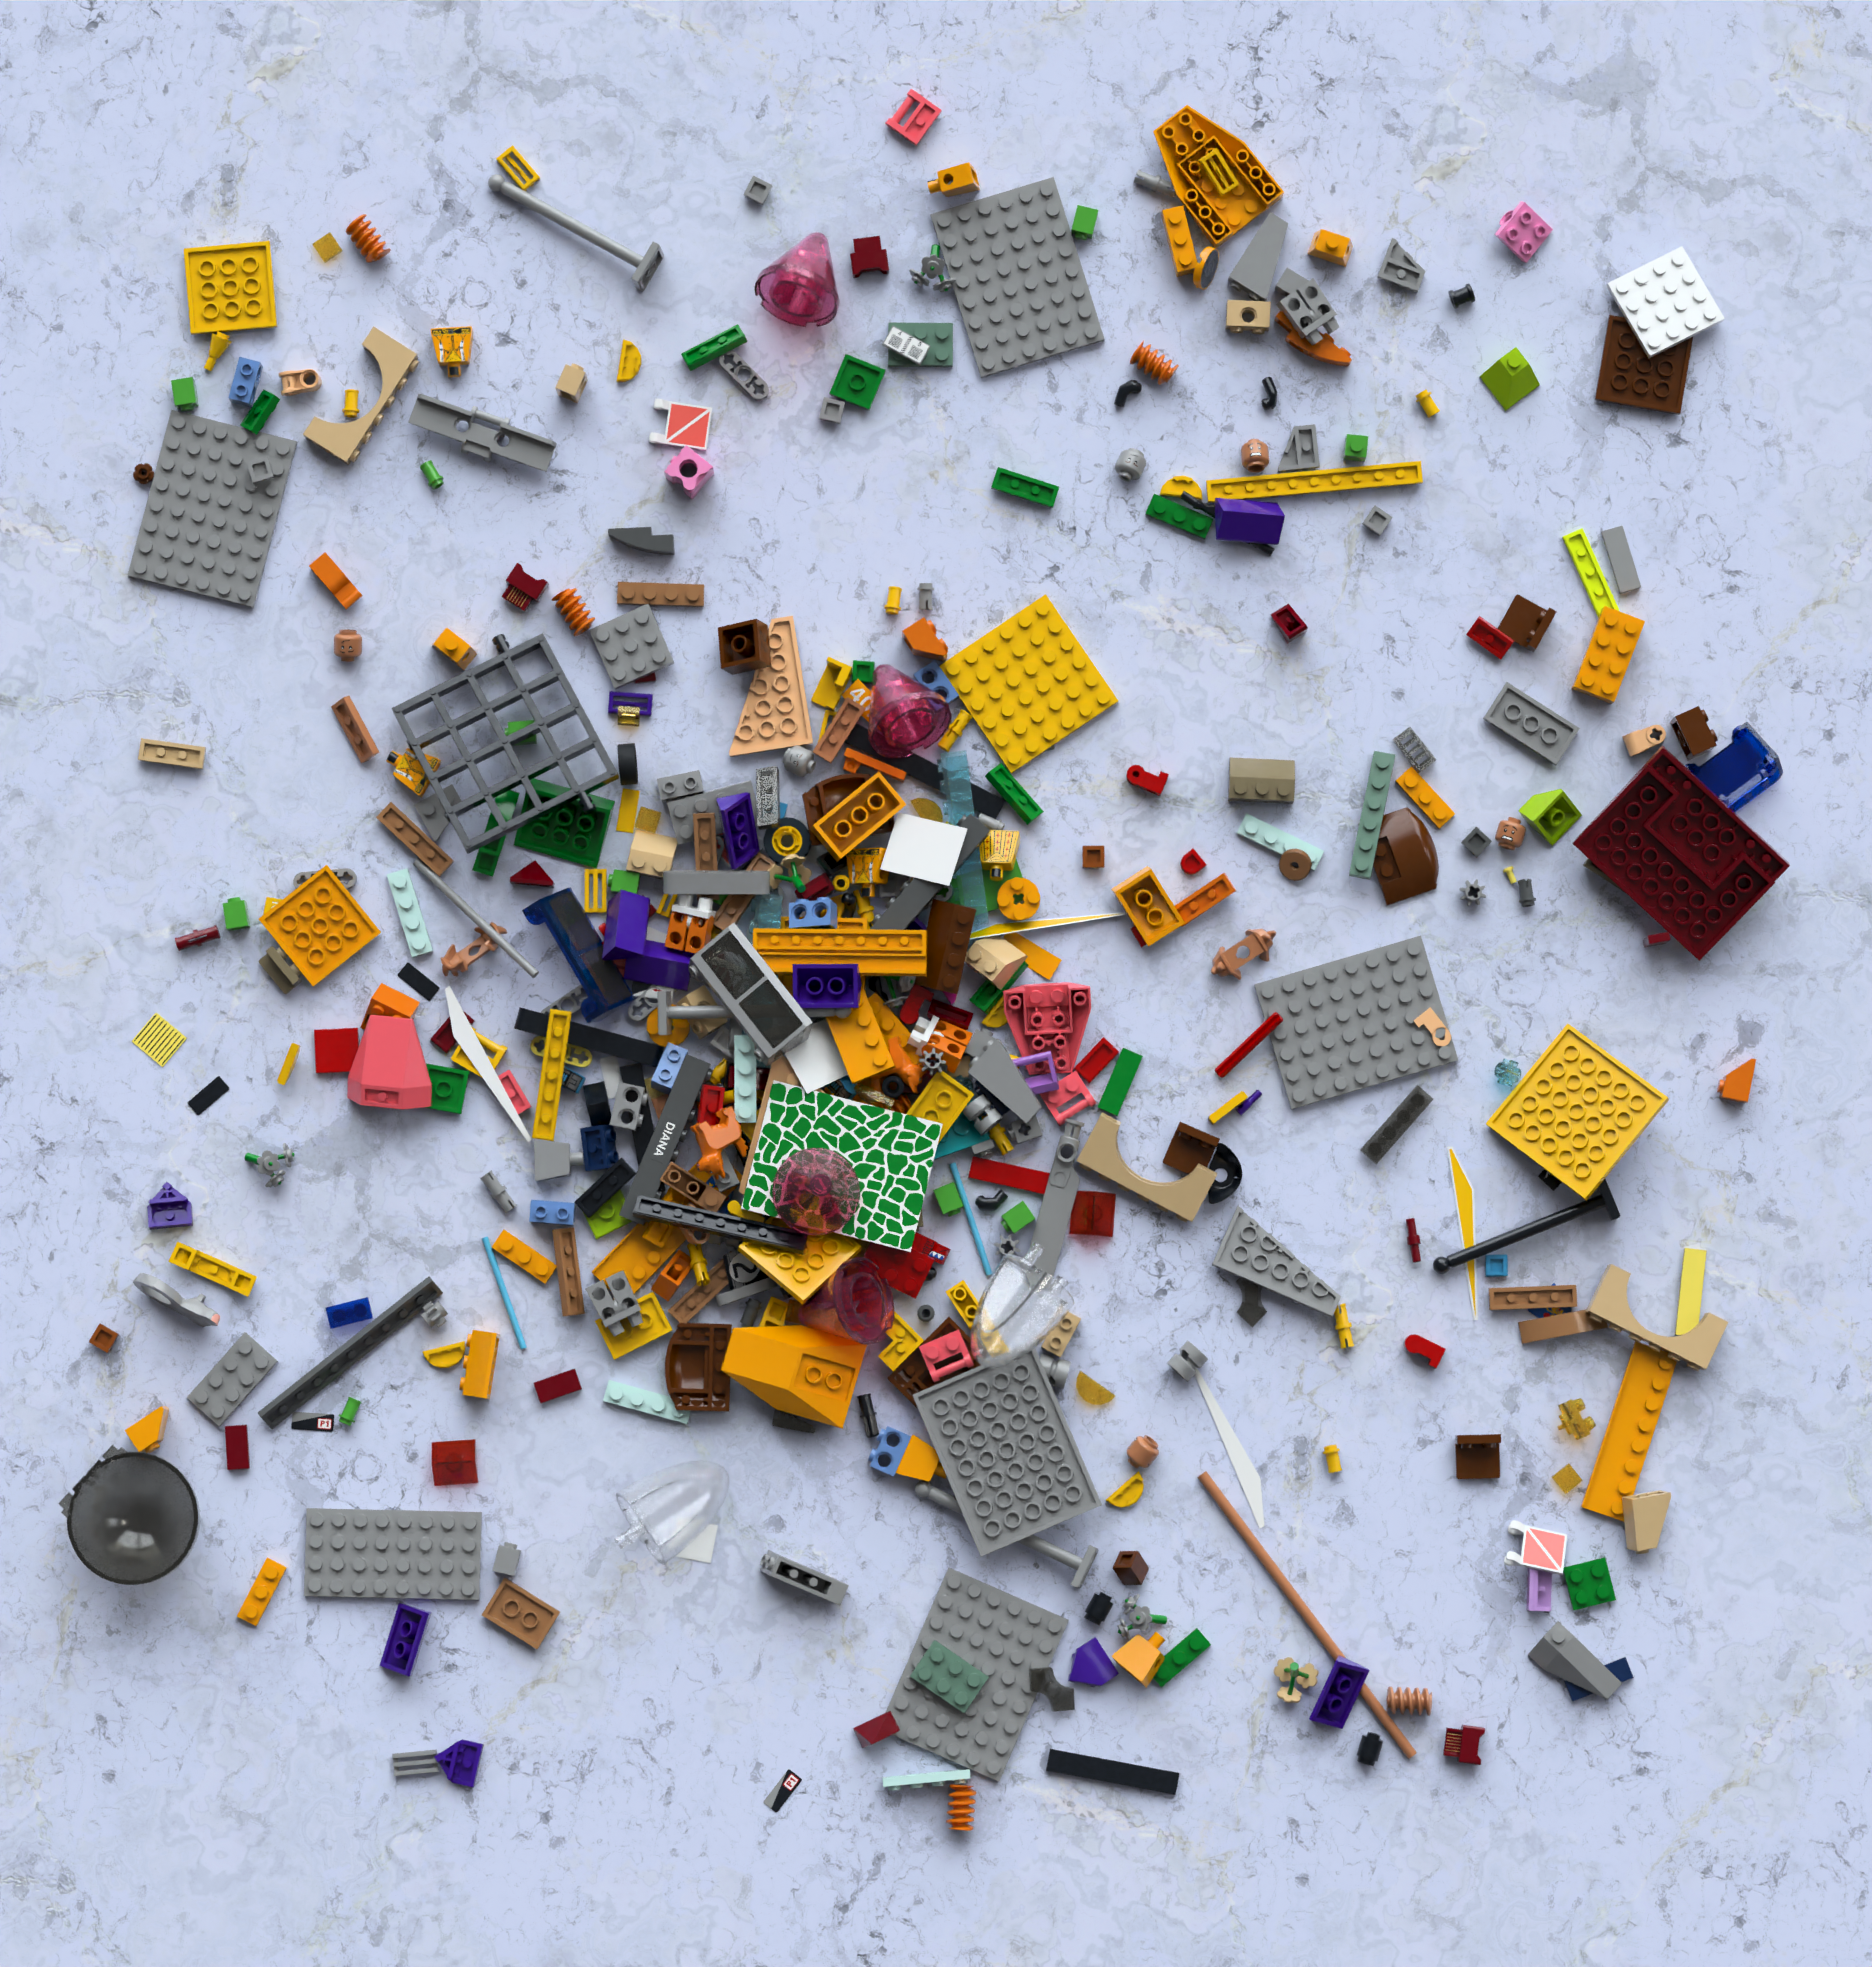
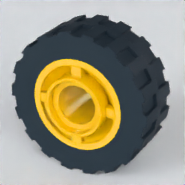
[763,817,811,864]

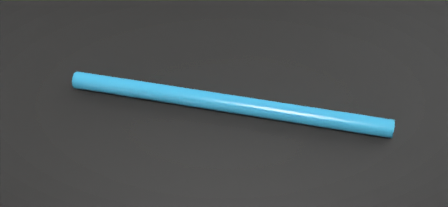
[949,1162,992,1276]
[482,1236,527,1349]

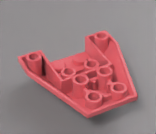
[1003,982,1091,1075]
[347,1015,432,1110]

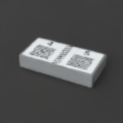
[882,326,931,366]

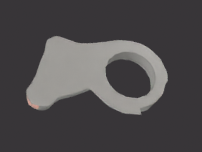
[133,1273,220,1327]

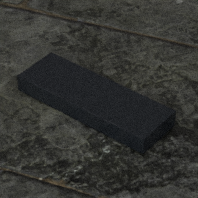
[574,1158,636,1218]

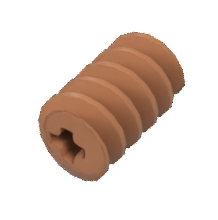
[1386,1687,1432,1716]

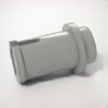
[917,583,934,610]
[978,812,1005,830]

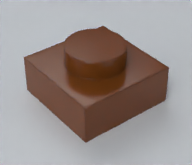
[1083,846,1105,868]
[89,1323,119,1353]

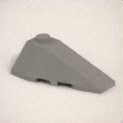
[1528,1621,1622,1699]

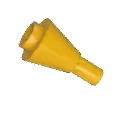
[204,331,232,371]

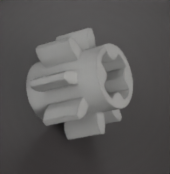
[1459,879,1486,906]
[919,1048,946,1076]
[994,1234,1021,1261]
[421,1301,448,1327]

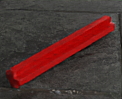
[1215,1012,1283,1078]

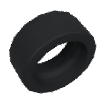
[617,743,638,785]

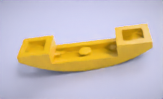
[168,1242,257,1297]

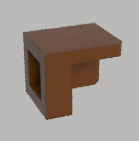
[1113,1551,1149,1585]

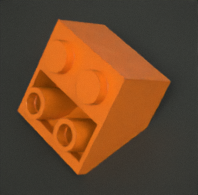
[902,617,948,661]
[360,983,420,1030]

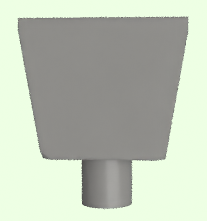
[534,1139,583,1182]

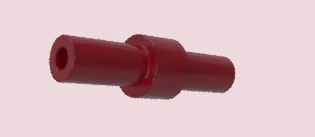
[1406,1218,1421,1263]

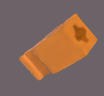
[309,552,363,610]

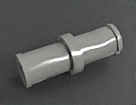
[1134,170,1176,198]
[480,1170,517,1213]

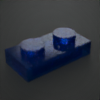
[325,1297,373,1329]

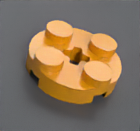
[997,877,1040,921]
[647,1004,690,1047]

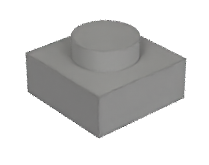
[743,176,773,205]
[819,397,845,424]
[246,456,275,484]
[1362,505,1392,536]
[971,1139,995,1157]

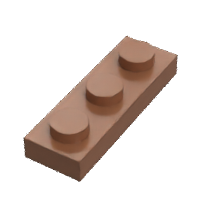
[331,696,379,763]
[813,697,866,764]

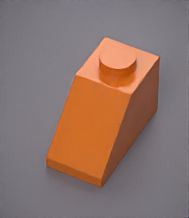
[1717,1059,1756,1103]
[651,1249,692,1301]

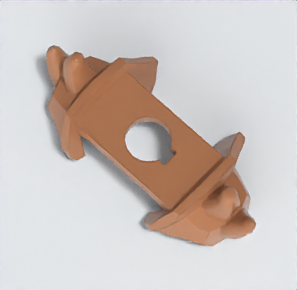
[441,922,507,976]
[1211,929,1276,980]

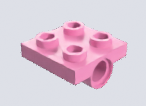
[1494,201,1553,263]

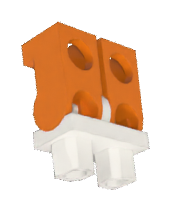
[664,894,716,955]
[907,1015,973,1073]

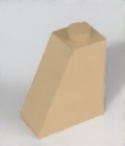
[1622,1490,1671,1554]

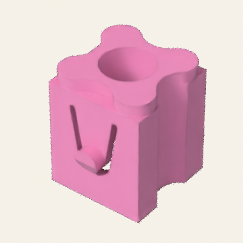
[664,445,714,499]

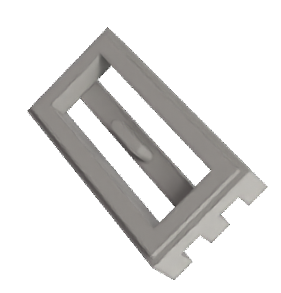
[392,1749,438,1776]

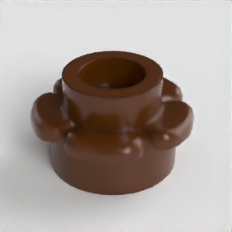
[133,463,154,484]

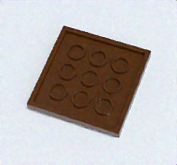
[1595,315,1693,415]

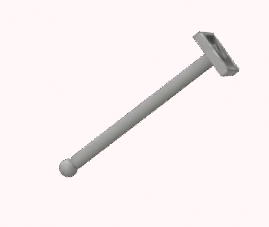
[488,174,664,292]
[657,991,851,1035]
[915,1480,1099,1588]

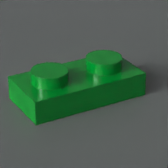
[240,389,280,435]

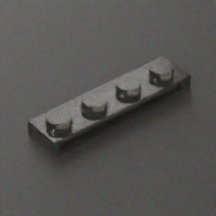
[1360,1085,1433,1164]

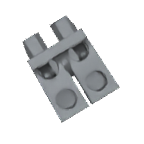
[1276,278,1339,346]
[585,1270,643,1336]

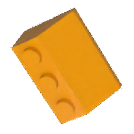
[459,1330,500,1399]

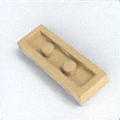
[138,738,206,769]

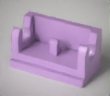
[1526,1568,1552,1611]

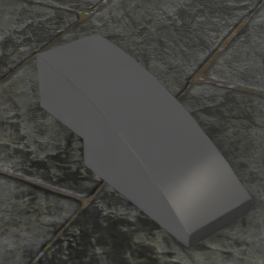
[608,527,675,555]

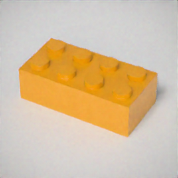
[1571,606,1645,704]
[810,771,907,862]

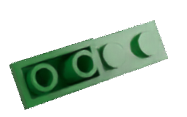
[472,790,520,877]

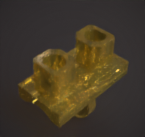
[1557,1398,1596,1440]

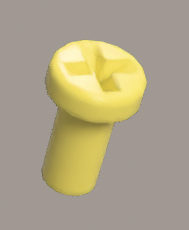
[1503,866,1517,884]

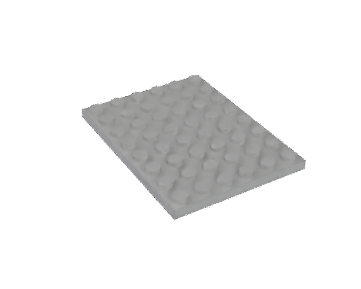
[930,177,1104,378]
[128,410,297,608]
[1254,936,1458,1109]
[913,1343,1102,1557]
[885,1567,1069,1781]

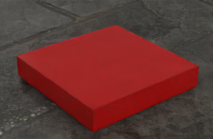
[314,1028,359,1074]

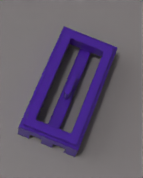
[608,691,653,717]

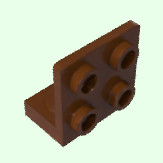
[1497,594,1557,652]
[1163,1122,1220,1174]
[1455,1434,1501,1479]

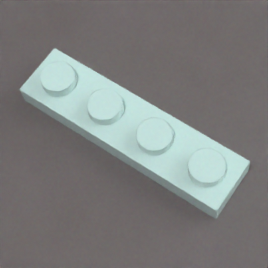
[1237,813,1324,871]
[387,868,433,958]
[734,1035,756,1123]
[603,1380,691,1424]
[882,1769,971,1791]

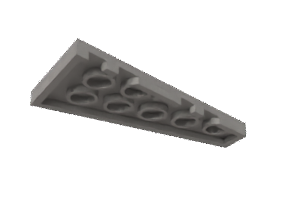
[1212,1206,1341,1318]

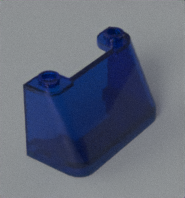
[1685,722,1783,812]

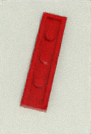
[968,1156,1050,1194]

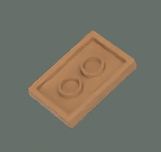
[482,1577,560,1649]

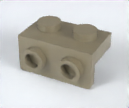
[259,946,302,994]

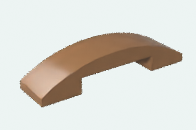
[1518,1310,1608,1344]

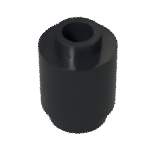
[882,1075,904,1098]
[1084,1592,1113,1626]
[1357,1732,1383,1766]

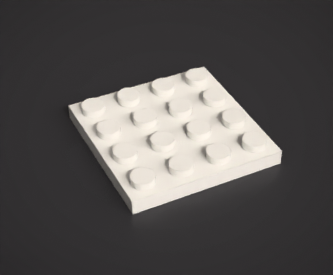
[1607,246,1725,358]

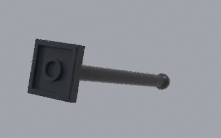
[1433,1179,1620,1274]

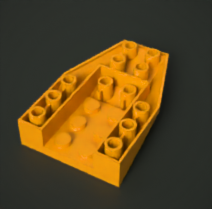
[1153,105,1284,249]
[721,1325,867,1429]

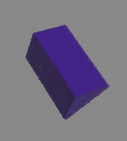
[1215,498,1285,545]
[716,792,760,870]
[602,889,650,961]
[624,940,695,991]
[793,964,862,1008]
[379,1603,432,1677]
[1309,1655,1370,1729]

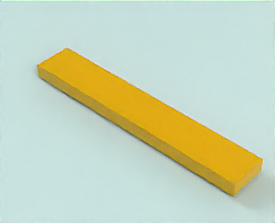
[532,1009,572,1141]

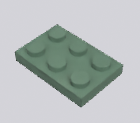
[888,322,953,367]
[910,1640,989,1713]

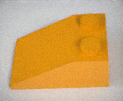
[1111,866,1185,947]

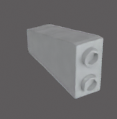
[1228,212,1288,301]
[968,1039,1042,1123]
[760,1550,849,1605]

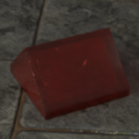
[1069,1191,1116,1237]
[432,1439,479,1486]

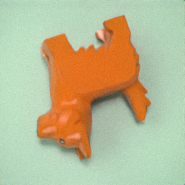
[869,1037,928,1097]
[690,1106,748,1180]

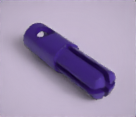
[1235,1090,1262,1115]

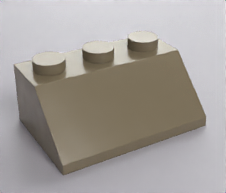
[1228,757,1295,804]

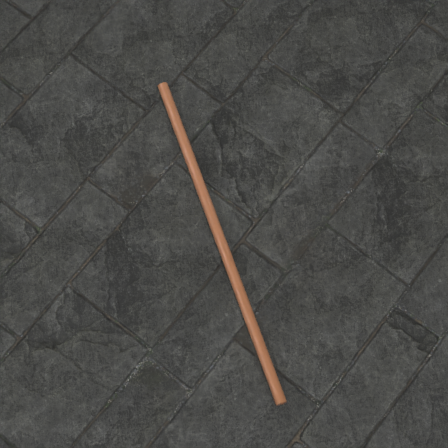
[1197,1471,1417,1759]

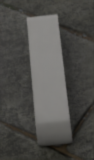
[663,870,770,894]

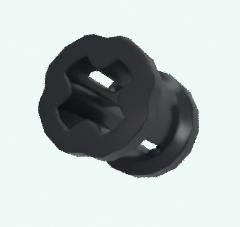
[1448,283,1475,309]

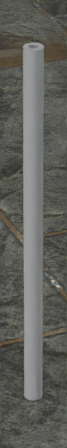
[413,858,539,978]

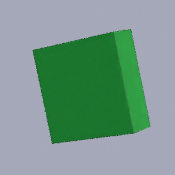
[852,660,875,684]

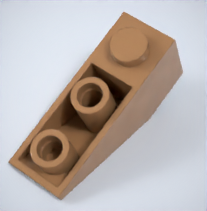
[660,1161,727,1212]

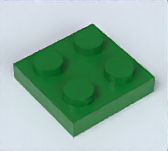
[829,354,886,411]
[424,1063,470,1114]
[1563,1557,1616,1610]

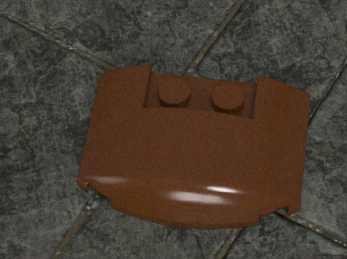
[802,773,895,846]
[1358,807,1439,906]
[887,1317,986,1409]
[665,1323,732,1412]

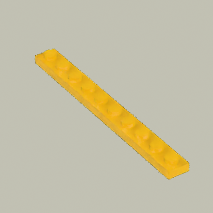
[1206,461,1423,503]

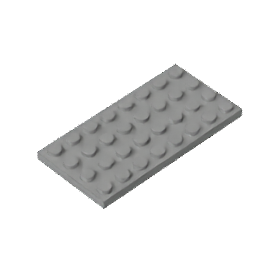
[304,1508,482,1600]

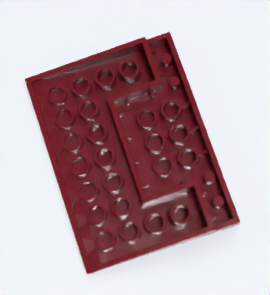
[1572,745,1790,961]

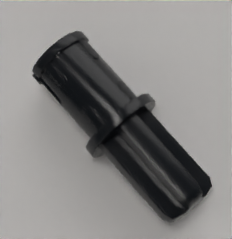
[857,1393,879,1438]

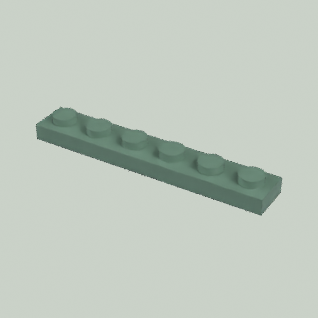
[1349,751,1395,880]

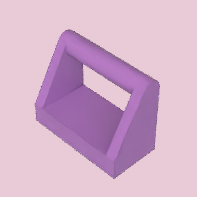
[1012,1051,1059,1095]

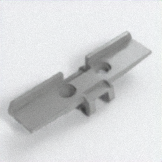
[408,394,557,472]

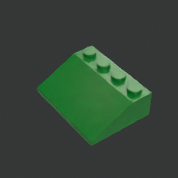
[514,778,615,868]

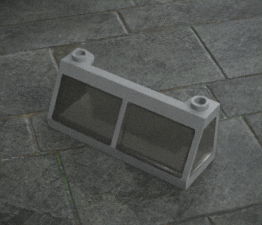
[688,923,813,1067]

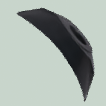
[1208,1143,1242,1204]

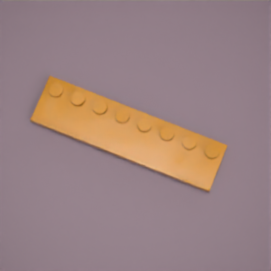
[820,911,896,1084]
[752,928,927,977]
[592,1157,742,1294]
[1581,1341,1677,1522]

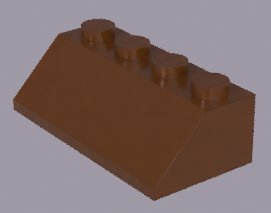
[914,899,976,994]

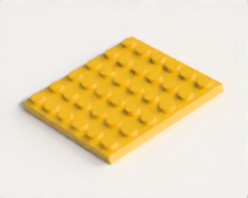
[940,594,1118,774]
[1486,1023,1669,1201]

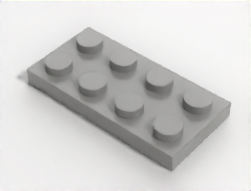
[1483,682,1580,765]
[667,780,762,845]
[187,1332,278,1427]

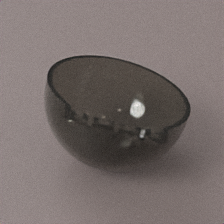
[58,1445,201,1585]

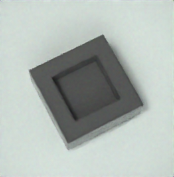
[1461,827,1492,858]

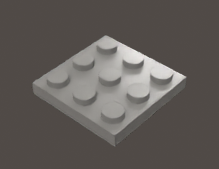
[589,604,674,689]

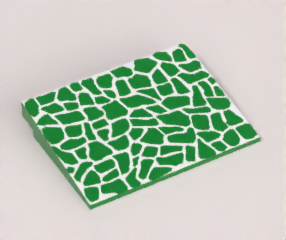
[741,1080,943,1252]

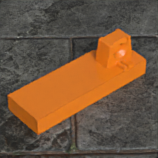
[843,748,907,783]
[1175,873,1237,927]

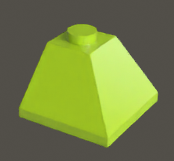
[1480,347,1540,411]
[1518,789,1582,846]

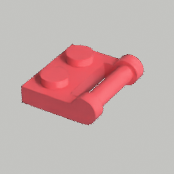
[885,89,942,146]
[1039,1071,1096,1126]
[919,1329,974,1383]

